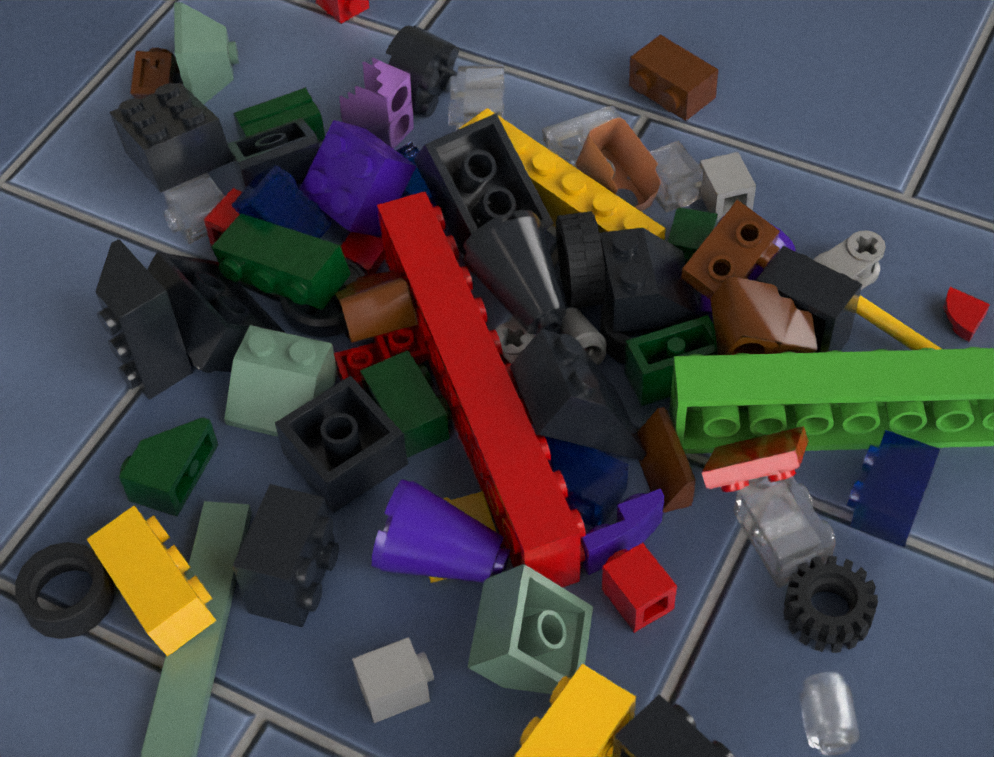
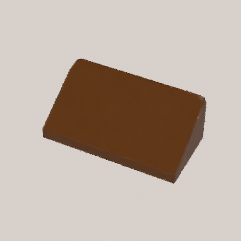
[637,407,696,513]

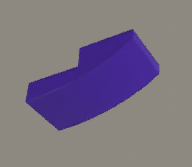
[581,489,664,575]

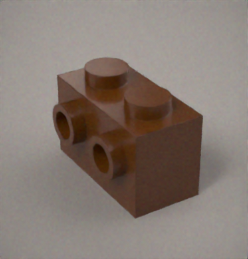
[681,199,780,300]

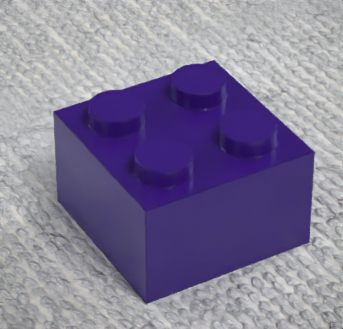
[299,120,417,237]

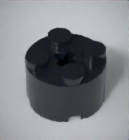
[386,25,459,117]

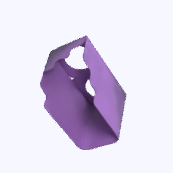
[339,58,414,149]

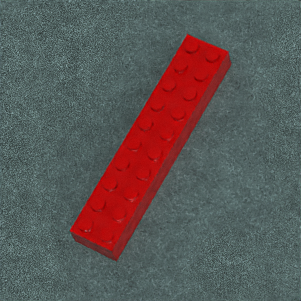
[377,191,586,588]

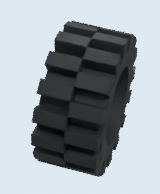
[783,555,878,653]

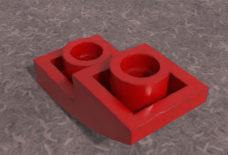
[334,325,429,389]

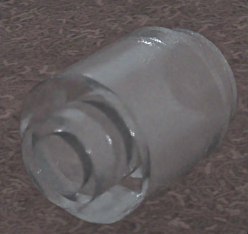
[800,673,860,755]

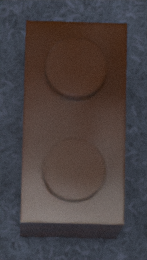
[629,34,719,121]

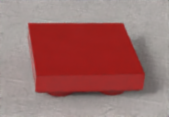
[701,426,808,492]

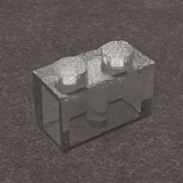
[734,476,836,588]

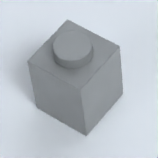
[697,152,756,222]
[352,637,434,723]

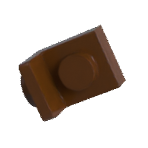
[130,47,180,99]

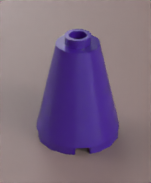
[371,479,511,583]

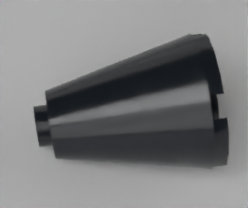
[461,210,566,334]

